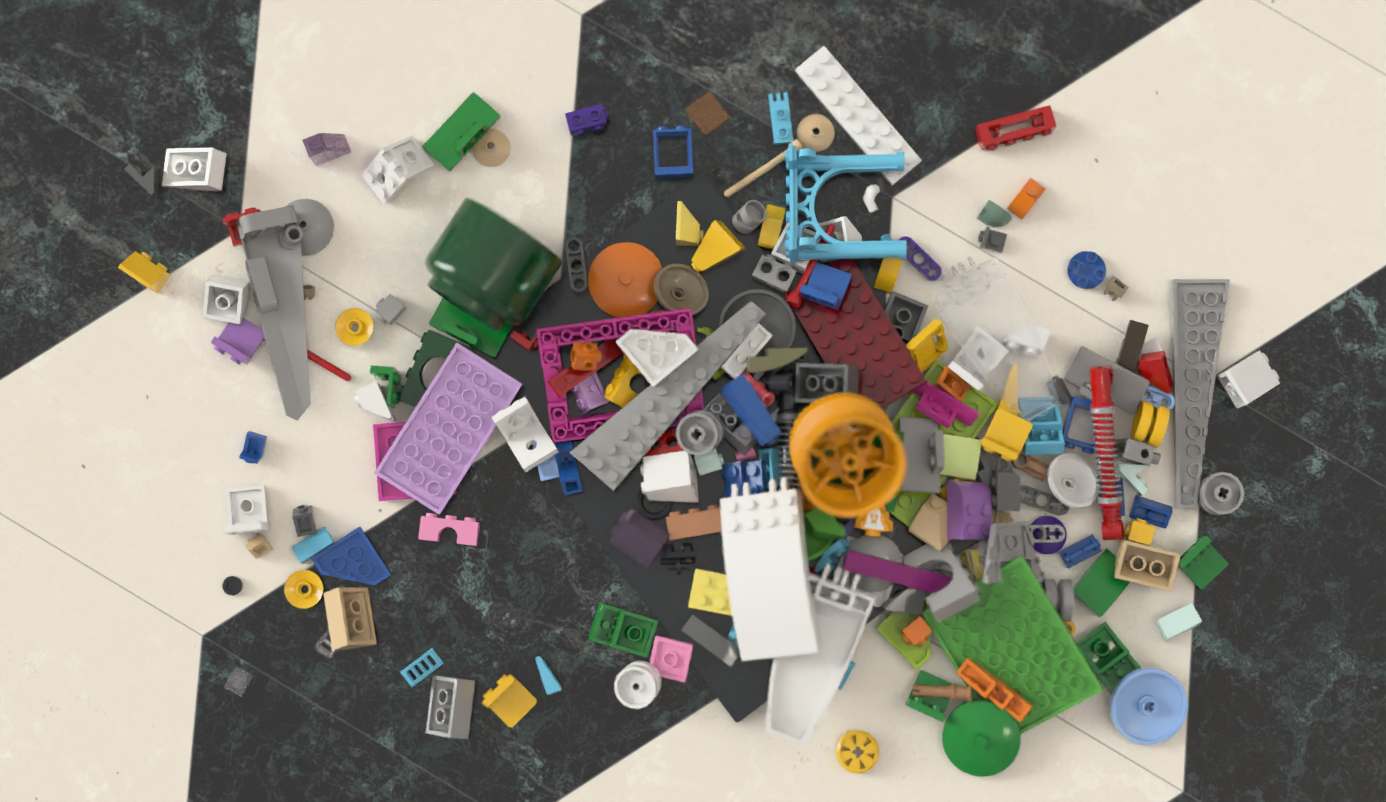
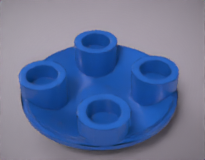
[1067,251,1106,289]

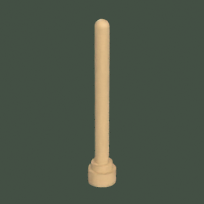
[724,139,803,197]

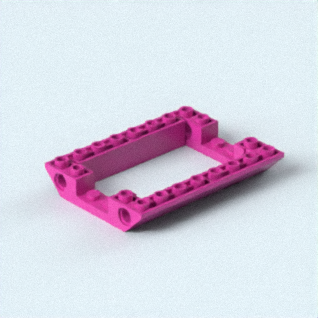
[537,308,704,443]

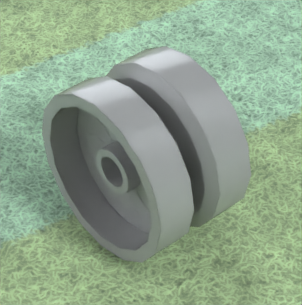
[676,410,724,456]
[1197,472,1244,516]
[1041,579,1074,622]

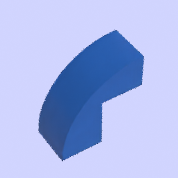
[553,440,583,496]

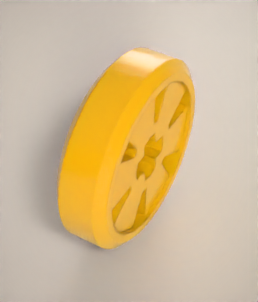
[836,730,879,774]

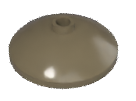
[654,264,709,316]

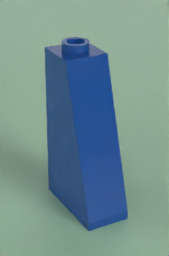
[720,374,782,446]

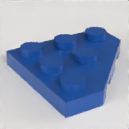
[311,527,392,586]

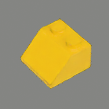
[118,251,171,294]

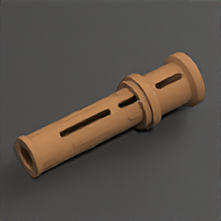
[912,684,972,702]

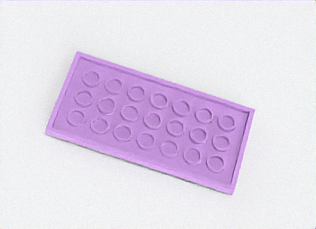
[374,342,523,515]

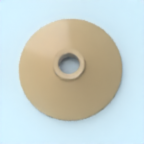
[797,114,835,152]
[472,129,510,167]

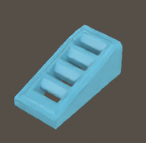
[400,648,444,687]
[536,656,563,695]

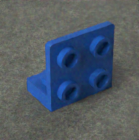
[799,262,852,310]

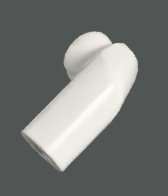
[863,184,880,213]

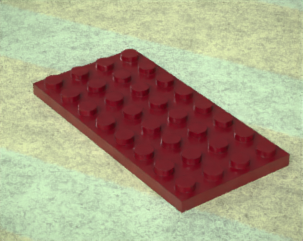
[784,259,927,409]

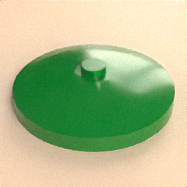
[942,699,1021,777]

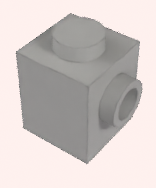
[375,294,406,325]

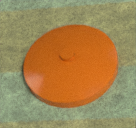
[588,242,662,318]

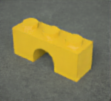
[603,354,643,407]

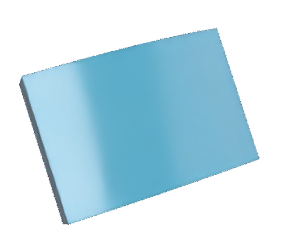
[1018,397,1065,455]

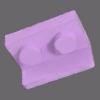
[570,372,609,414]

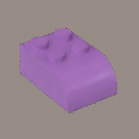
[947,481,992,540]

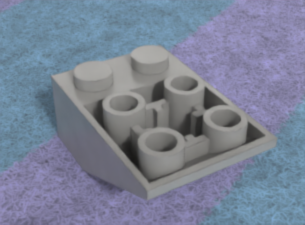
[703,393,758,455]

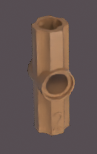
[991,451,1049,481]

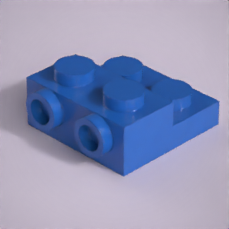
[722,460,767,498]

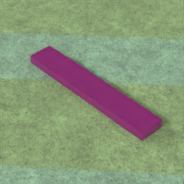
[842,549,953,593]

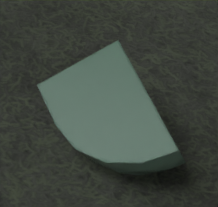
[977,200,1012,227]

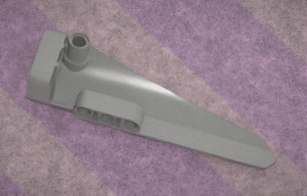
[236,206,311,421]

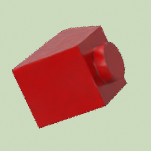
[1137,351,1173,394]

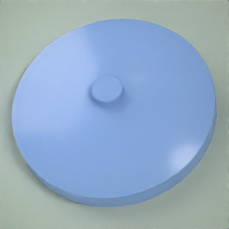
[1110,667,1188,745]

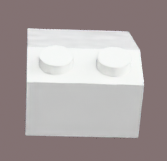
[162,148,226,191]

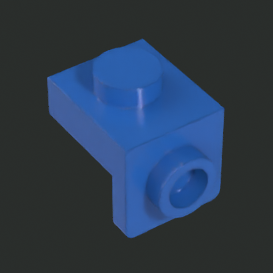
[239,431,267,464]

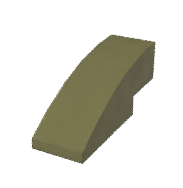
[746,348,807,373]

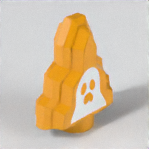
[854,505,893,537]

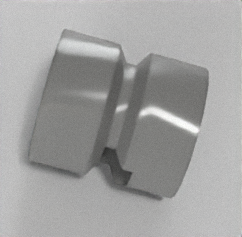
[732,200,767,234]

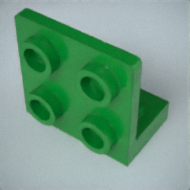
[370,365,401,408]
[1178,535,1228,590]
[905,670,952,722]

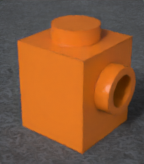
[901,616,932,646]

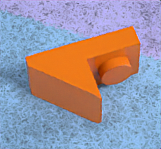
[1007,178,1045,220]
[935,366,971,402]

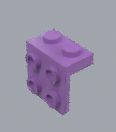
[211,318,265,365]

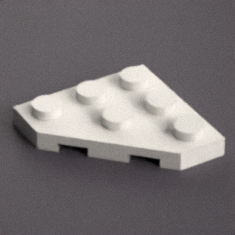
[616,329,698,387]

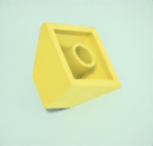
[676,201,703,246]

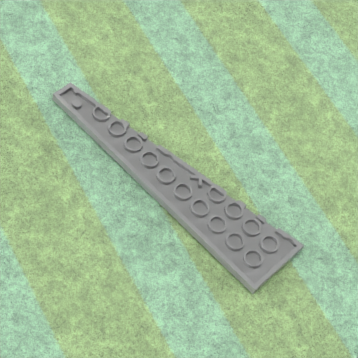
[570,301,766,491]

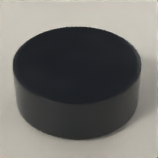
[222,576,243,595]

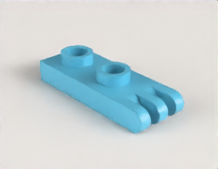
[768,92,793,145]

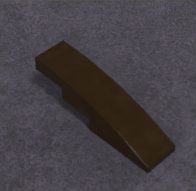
[1115,320,1149,373]

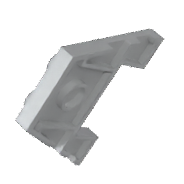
[983,521,1046,584]

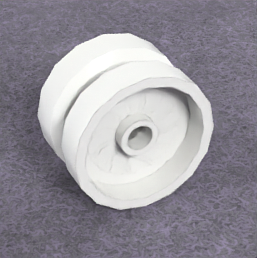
[614,661,662,709]

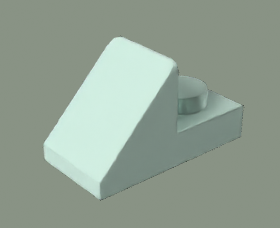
[1114,464,1148,496]

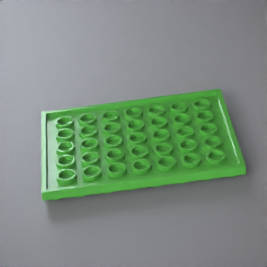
[922,555,1103,734]

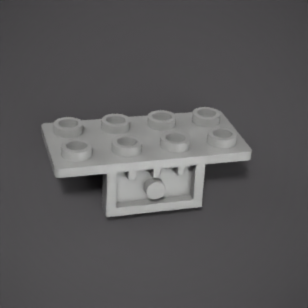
[1064,346,1150,414]
[899,417,944,493]

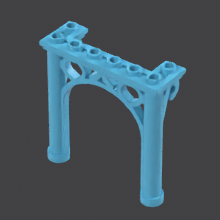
[785,143,907,265]

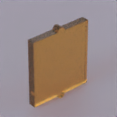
[685,91,730,136]

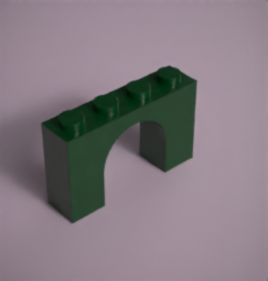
[398,329,474,408]

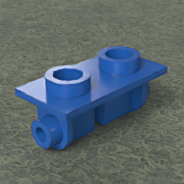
[1059,534,1102,569]

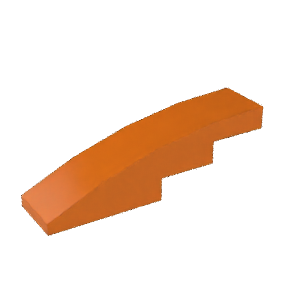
[956,658,1033,722]

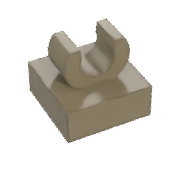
[1104,275,1128,301]

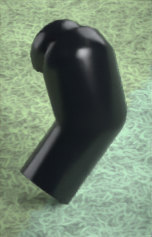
[763,366,784,390]

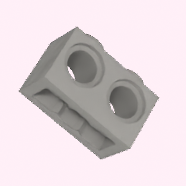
[752,254,797,293]

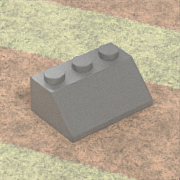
[426,675,475,739]

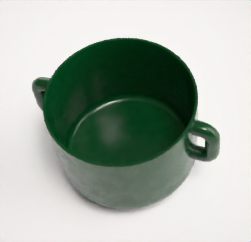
[425,198,563,332]

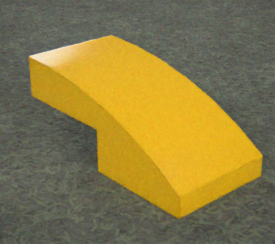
[874,258,903,293]

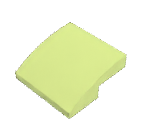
[940,434,982,480]

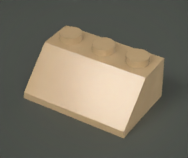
[1114,540,1181,592]
[324,588,377,650]

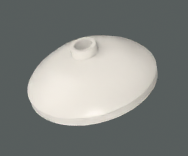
[1047,453,1099,509]

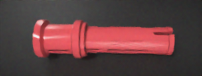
[738,369,775,408]

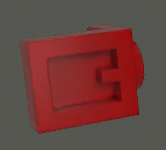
[510,330,539,352]

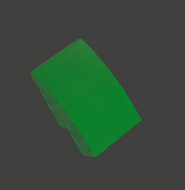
[1073,548,1130,617]
[588,603,658,658]
[1076,622,1141,694]

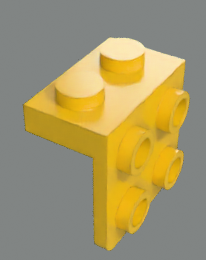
[980,409,1033,462]
[482,674,537,727]

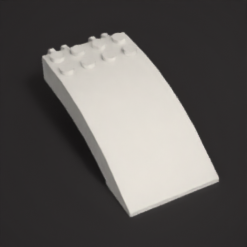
[720,478,819,661]

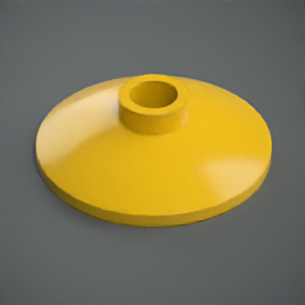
[335,308,374,346]
[284,570,323,609]

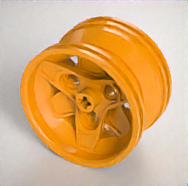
[789,393,906,517]

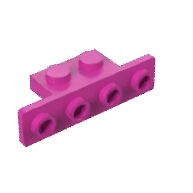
[912,381,979,429]

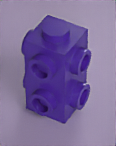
[565,104,610,137]

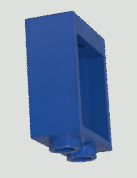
[653,126,693,178]
[1062,396,1096,454]

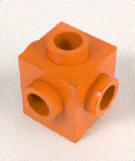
[570,342,601,370]

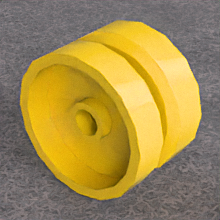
[1130,400,1170,448]

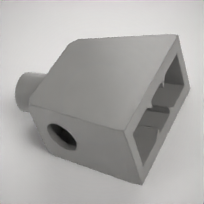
[1113,438,1161,466]

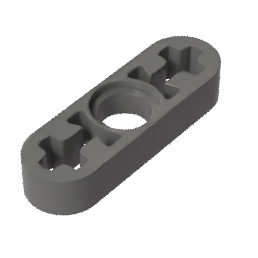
[1020,485,1069,516]

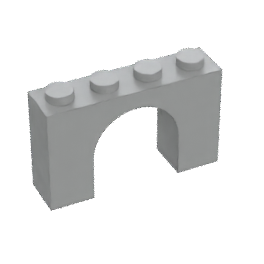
[902,542,980,623]

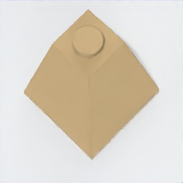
[908,494,951,552]

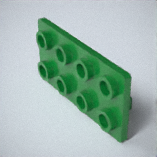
[423,92,501,171]
[429,298,513,358]

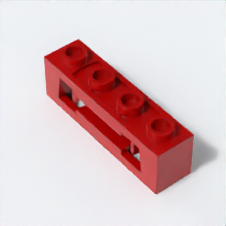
[975,105,1057,151]

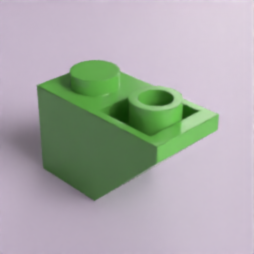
[804,507,846,541]

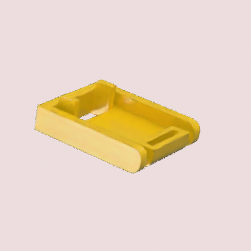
[906,319,948,373]

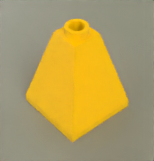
[691,220,746,272]

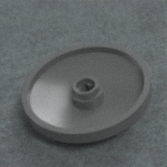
[719,289,796,357]

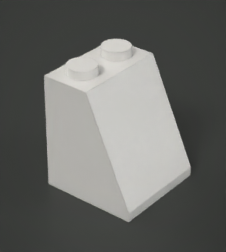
[1217,351,1280,408]
[640,451,699,503]

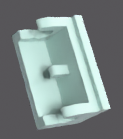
[1157,603,1202,642]

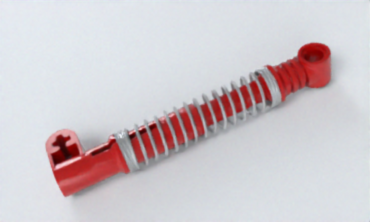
[1089,365,1124,540]

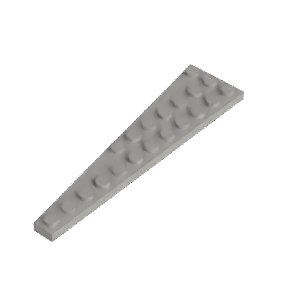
[1171,279,1230,509]

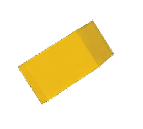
[757,204,786,249]

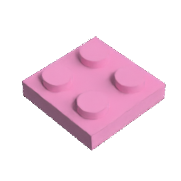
[650,635,694,683]

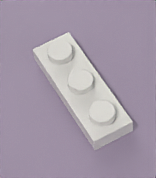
[720,323,773,379]

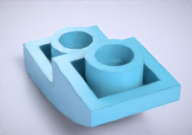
[815,539,850,573]

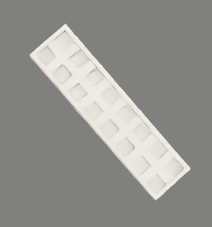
[795,46,922,186]

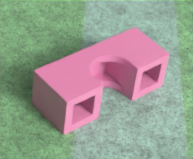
[418,513,480,546]

